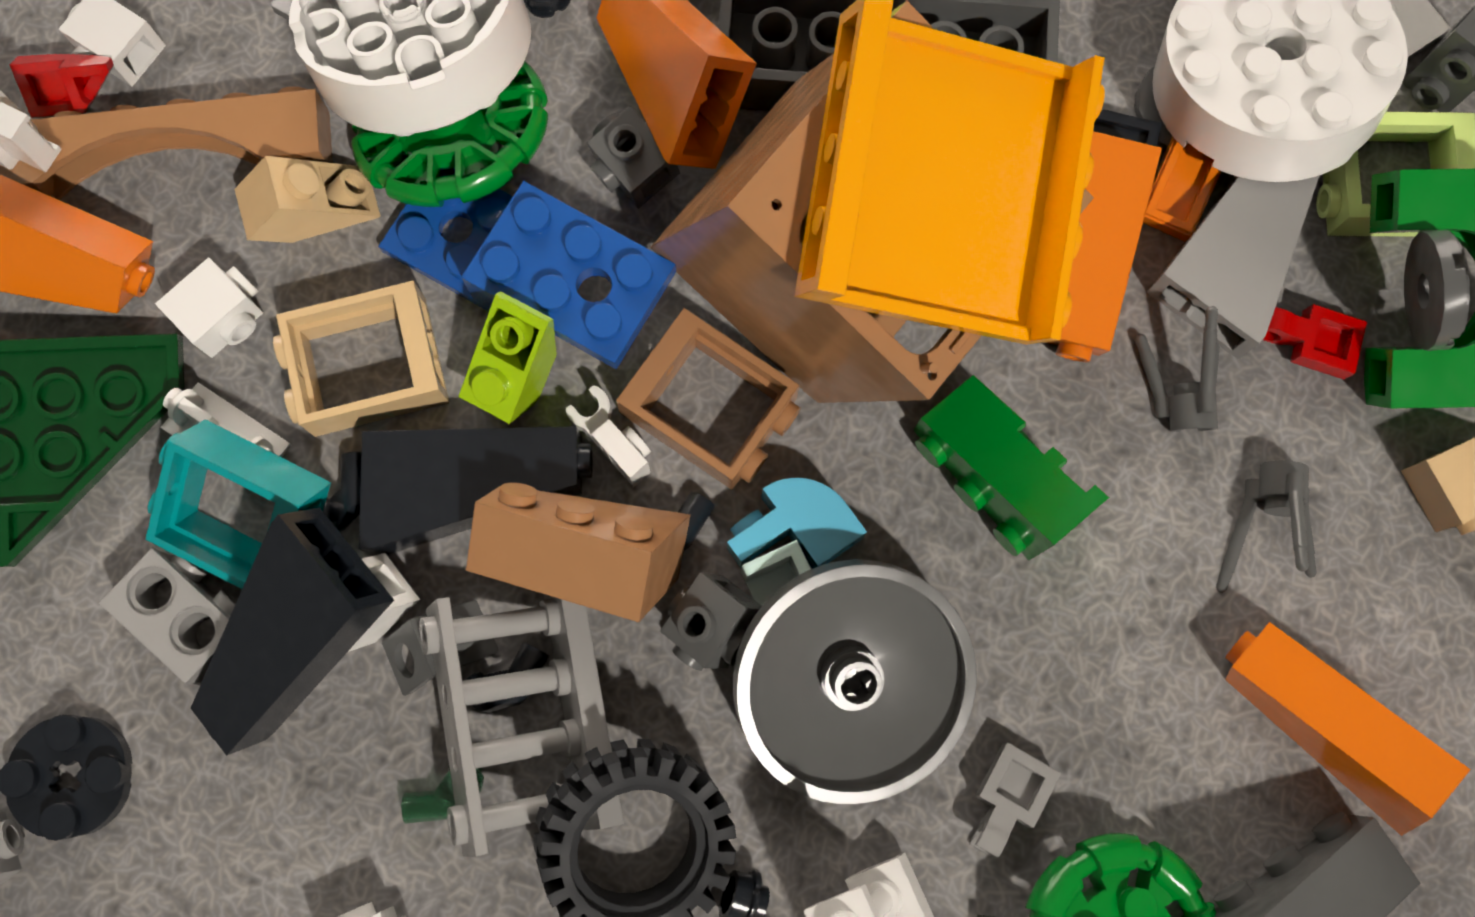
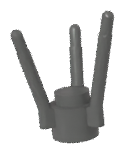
[1135,306,1220,432]
[1216,460,1317,593]

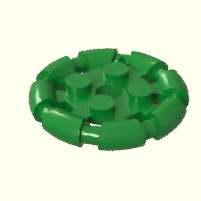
[351,60,549,207]
[1025,833,1217,917]

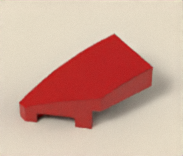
[9,54,114,118]

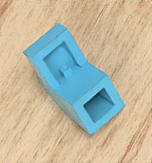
[727,478,867,569]

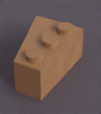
[466,483,690,622]

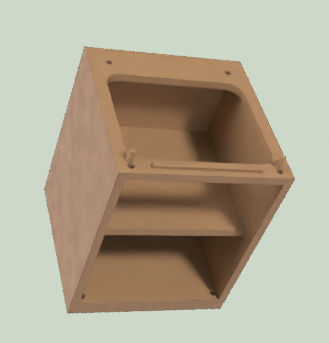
[650,1,1094,403]

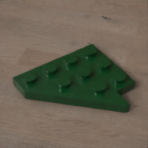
[0,333,185,567]

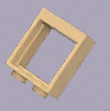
[273,280,450,437]

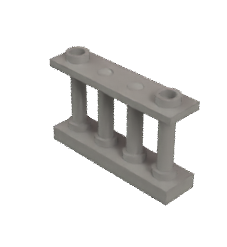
[419,594,624,857]

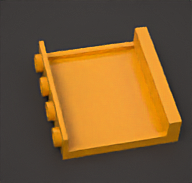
[794,0,1105,345]

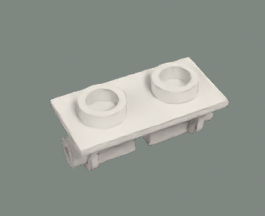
[161,383,291,457]

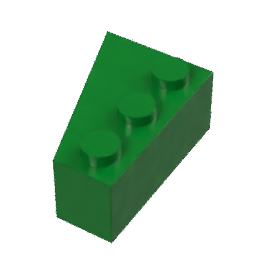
[914,375,1110,561]

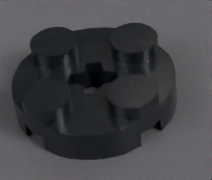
[0,714,133,841]

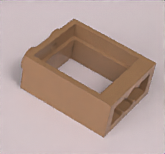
[616,308,801,490]

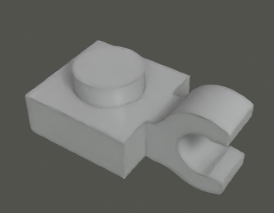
[969,742,1061,858]

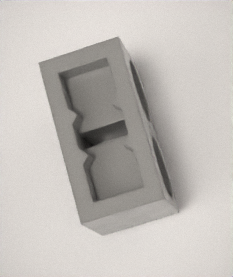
[99,548,238,685]

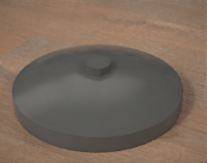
[733,559,977,804]

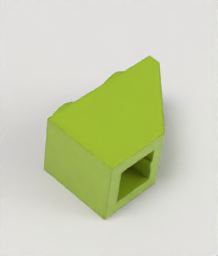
[458,291,557,424]

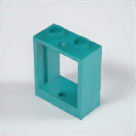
[145,419,331,589]

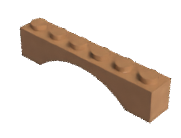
[0,87,333,200]

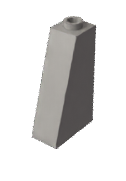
[1146,175,1320,360]

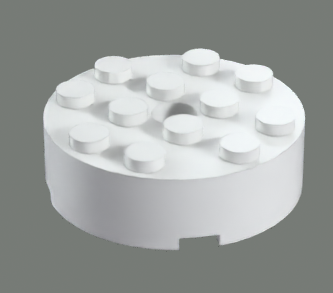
[289,0,531,137]
[1152,0,1408,182]

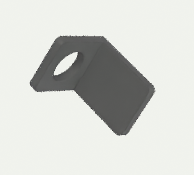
[382,600,498,696]

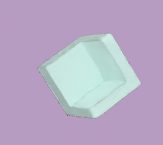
[741,540,811,606]

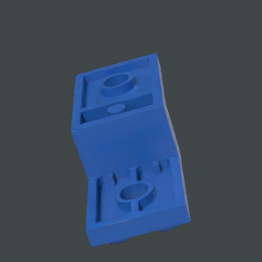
[378,168,676,370]

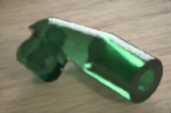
[401,767,484,824]

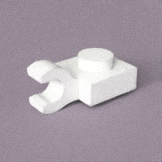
[566,385,651,487]

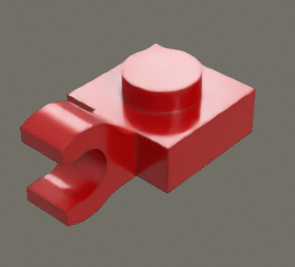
[1263,304,1367,380]

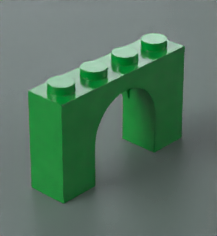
[1364,168,1475,409]

